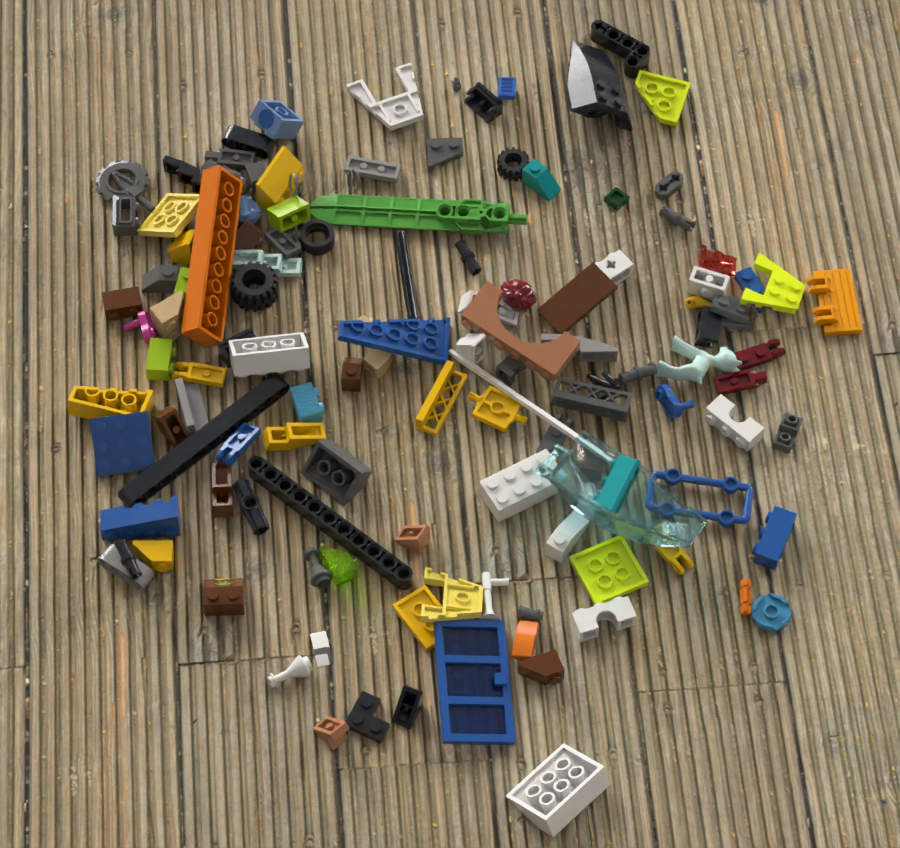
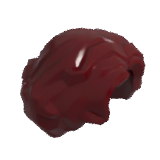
[501,279,537,312]

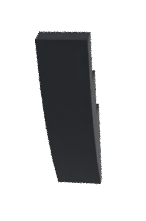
[163,155,201,194]

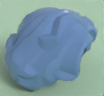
[237,195,262,227]

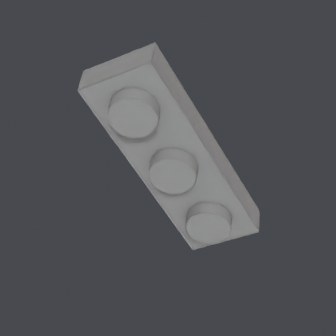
[344,155,401,183]

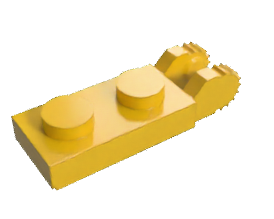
[172,361,227,388]
[645,525,694,575]

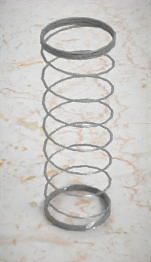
[289,168,360,196]

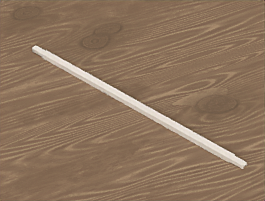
[448,349,613,463]

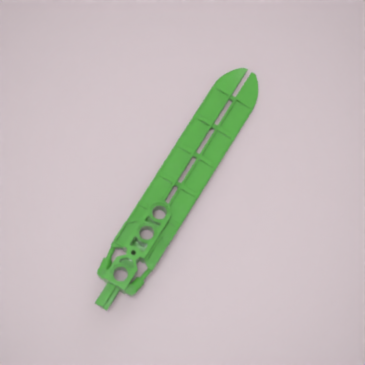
[310,194,528,235]

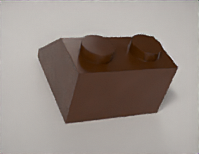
[203,578,245,616]

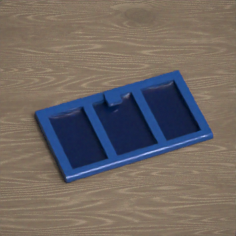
[433,619,516,745]

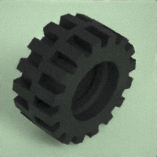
[497,147,529,181]

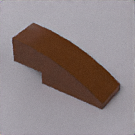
[212,462,233,518]

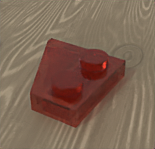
[699,245,737,277]

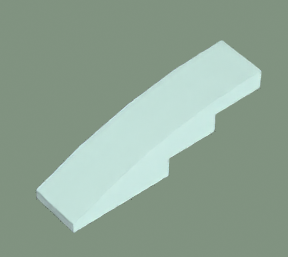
[232,250,303,277]

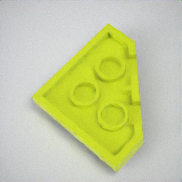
[635,70,691,127]

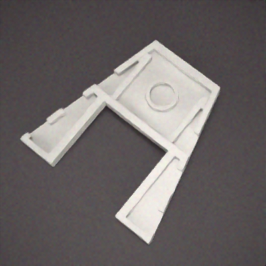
[346,63,423,131]

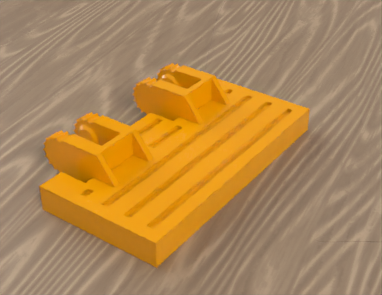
[806,268,862,336]

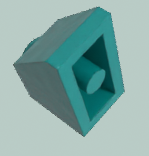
[522,159,561,201]

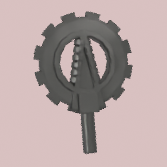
[95,160,155,213]

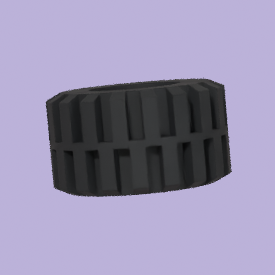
[231,261,278,312]

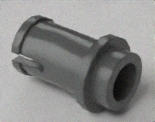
[517,605,544,624]

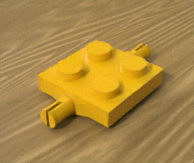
[467,385,528,433]

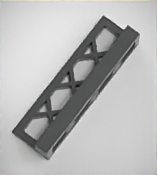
[552,377,632,422]

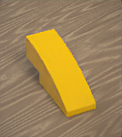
[262,423,327,452]

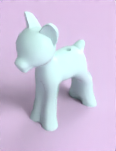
[657,335,742,385]

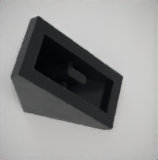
[392,684,423,729]

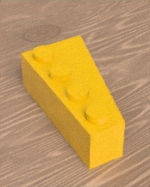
[68,386,154,420]

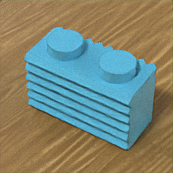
[289,382,325,423]

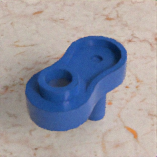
[655,384,694,419]

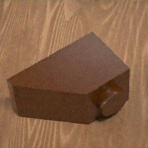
[234,218,263,250]
[341,357,364,392]
[152,406,190,448]
[517,649,565,685]

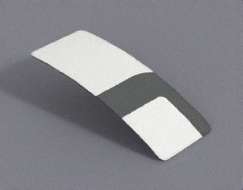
[310,631,333,667]

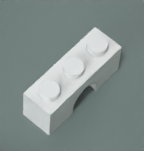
[704,394,764,452]
[571,596,637,643]

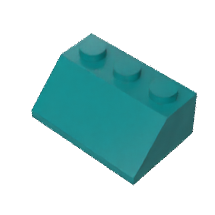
[592,455,641,521]

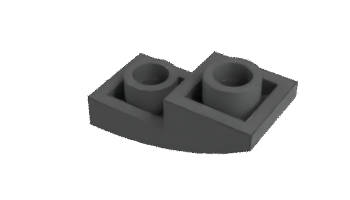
[772,412,803,454]

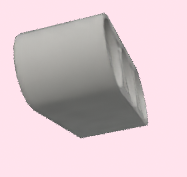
[97,544,155,591]

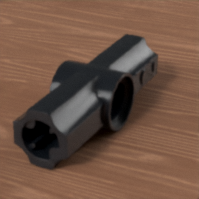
[233,478,269,535]

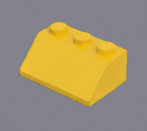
[256,146,304,210]

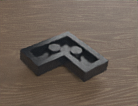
[345,691,390,744]

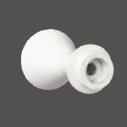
[267,655,313,688]

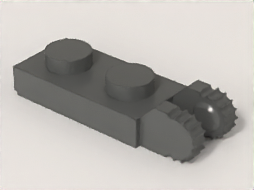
[536,411,574,460]

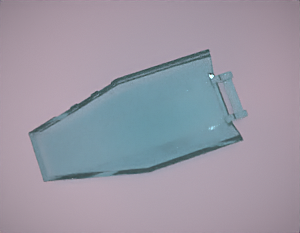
[536,430,707,548]

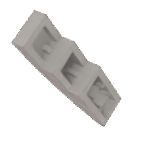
[541,334,618,362]

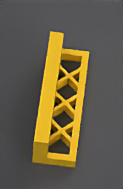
[415,360,468,437]

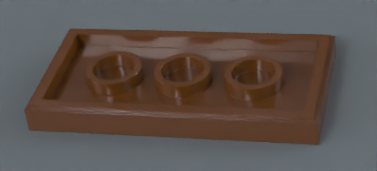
[537,262,618,334]

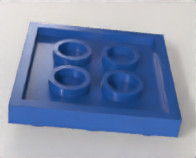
[90,411,155,477]

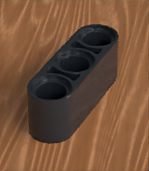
[221,125,276,159]

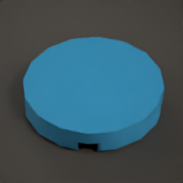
[751,594,792,632]

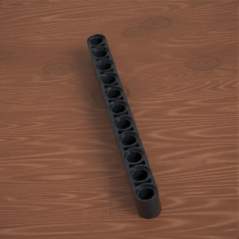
[118,373,290,508]
[247,455,413,590]

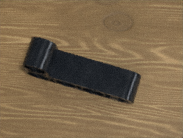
[590,20,650,78]

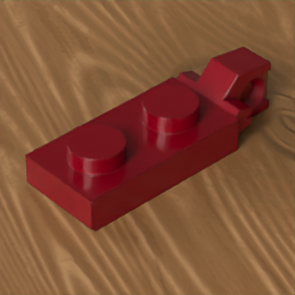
[713,369,767,396]

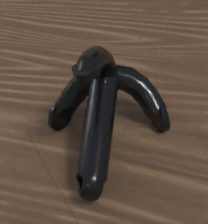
[586,371,622,400]

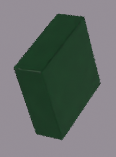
[604,187,630,211]

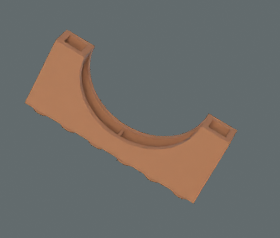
[461,281,581,382]

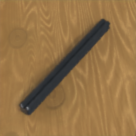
[395,230,418,319]

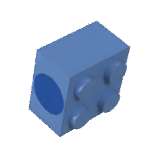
[249,100,304,140]

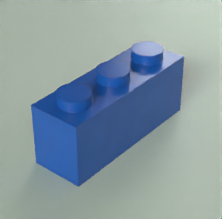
[752,506,797,571]

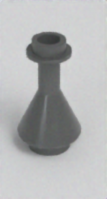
[304,547,333,589]

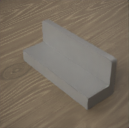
[175,378,208,436]

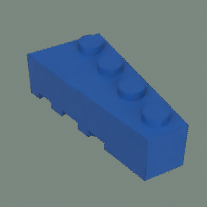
[100,496,181,541]

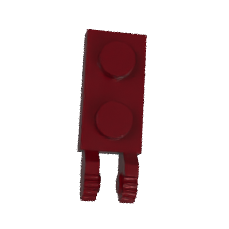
[734,338,786,371]

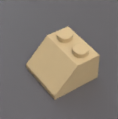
[150,290,185,341]

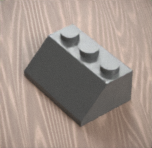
[301,439,372,505]

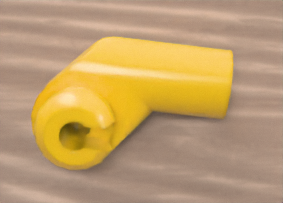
[685,295,712,309]

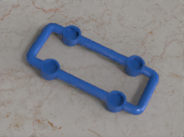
[646,468,753,527]

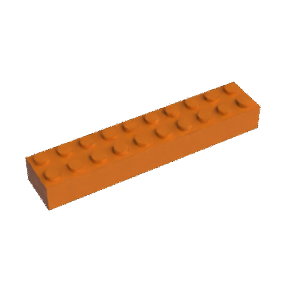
[181,165,243,348]

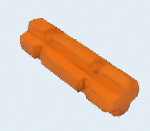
[739,578,752,616]

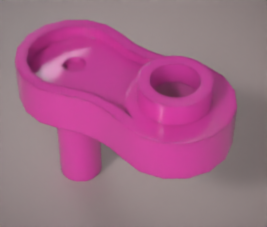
[123,310,158,345]

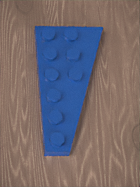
[337,317,450,365]

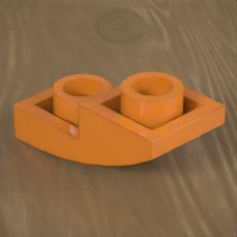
[512,621,539,660]

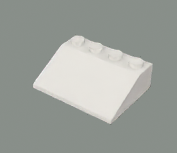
[506,743,611,837]

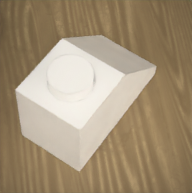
[456,333,486,364]

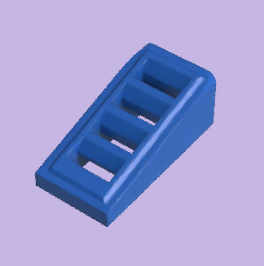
[497,77,516,100]

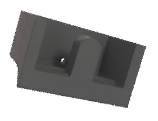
[112,195,140,236]

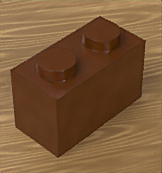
[101,286,143,321]

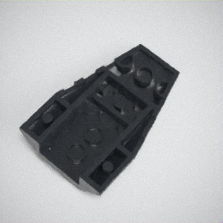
[566,40,633,132]

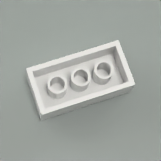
[228,332,310,377]
[479,449,566,522]

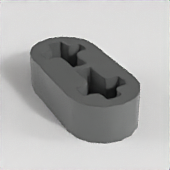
[654,172,684,200]

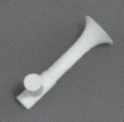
[479,572,509,620]

